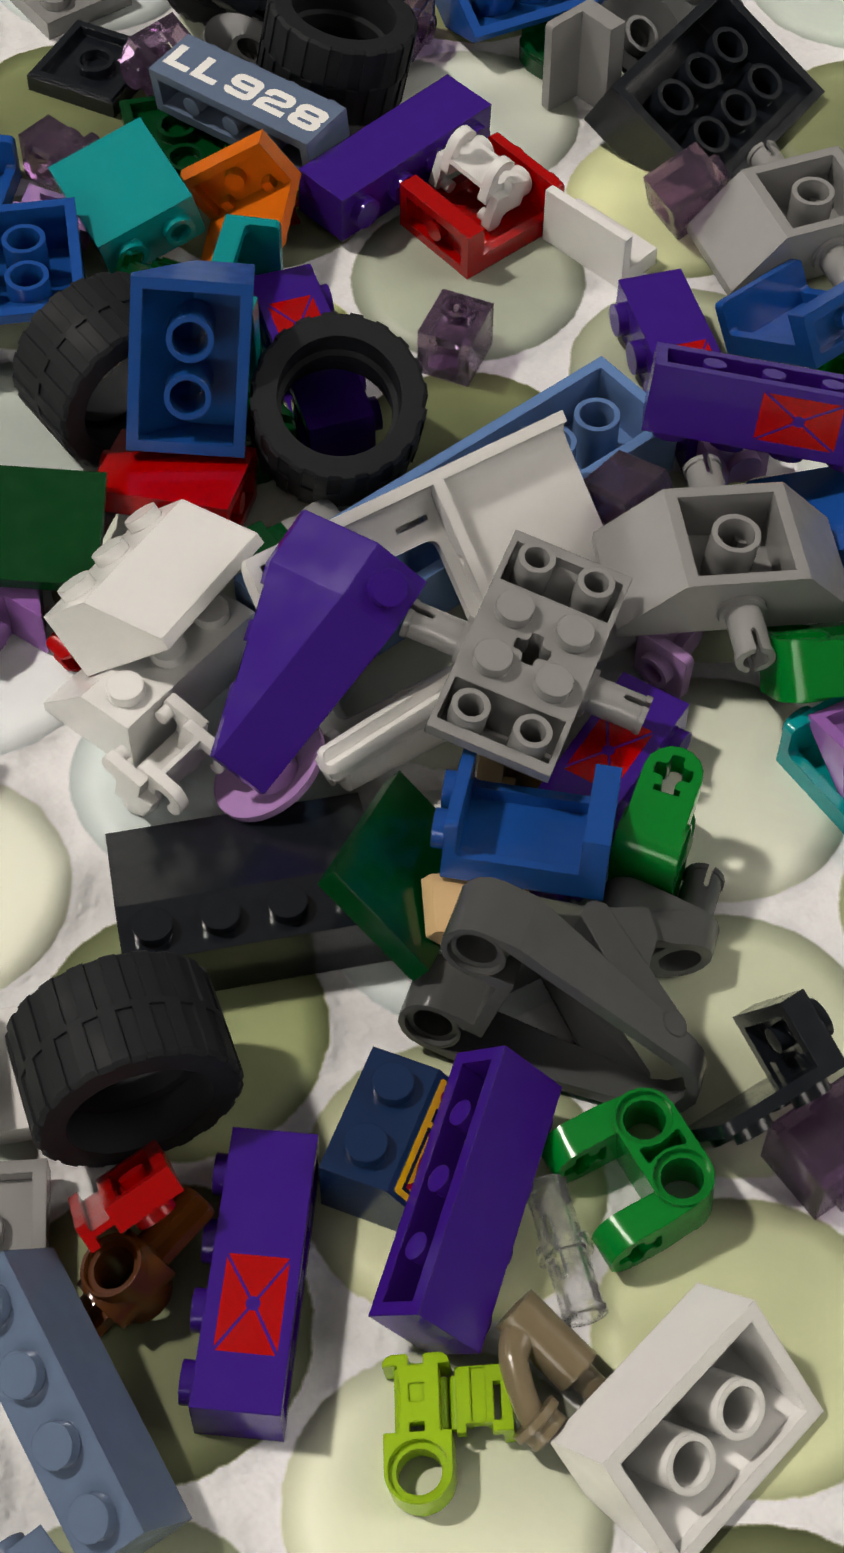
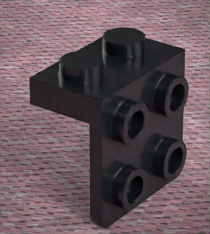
[688,989,844,1148]

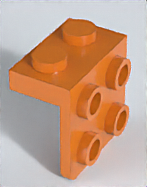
[180,129,302,261]

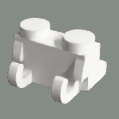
[428,125,532,232]
[102,693,226,817]

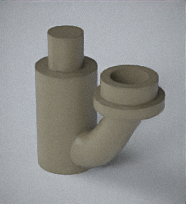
[496,1289,606,1452]

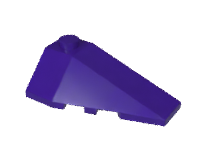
[210,510,427,794]

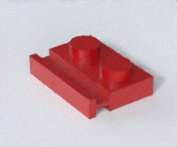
[68,1139,184,1253]

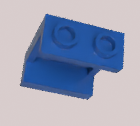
[715,259,844,369]
[430,748,623,901]

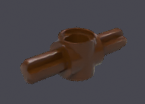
[77,1186,214,1338]

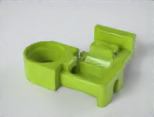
[382,1352,517,1516]

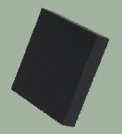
[27,20,163,118]

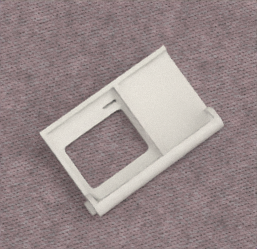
[241,410,638,792]

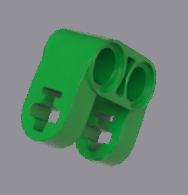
[760,622,844,703]
[607,746,704,897]
[541,1087,715,1272]

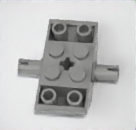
[687,140,844,295]
[592,454,844,673]
[399,530,654,783]

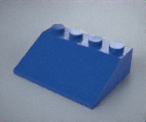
[0,197,86,325]

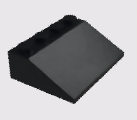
[584,0,825,201]
[105,792,392,991]

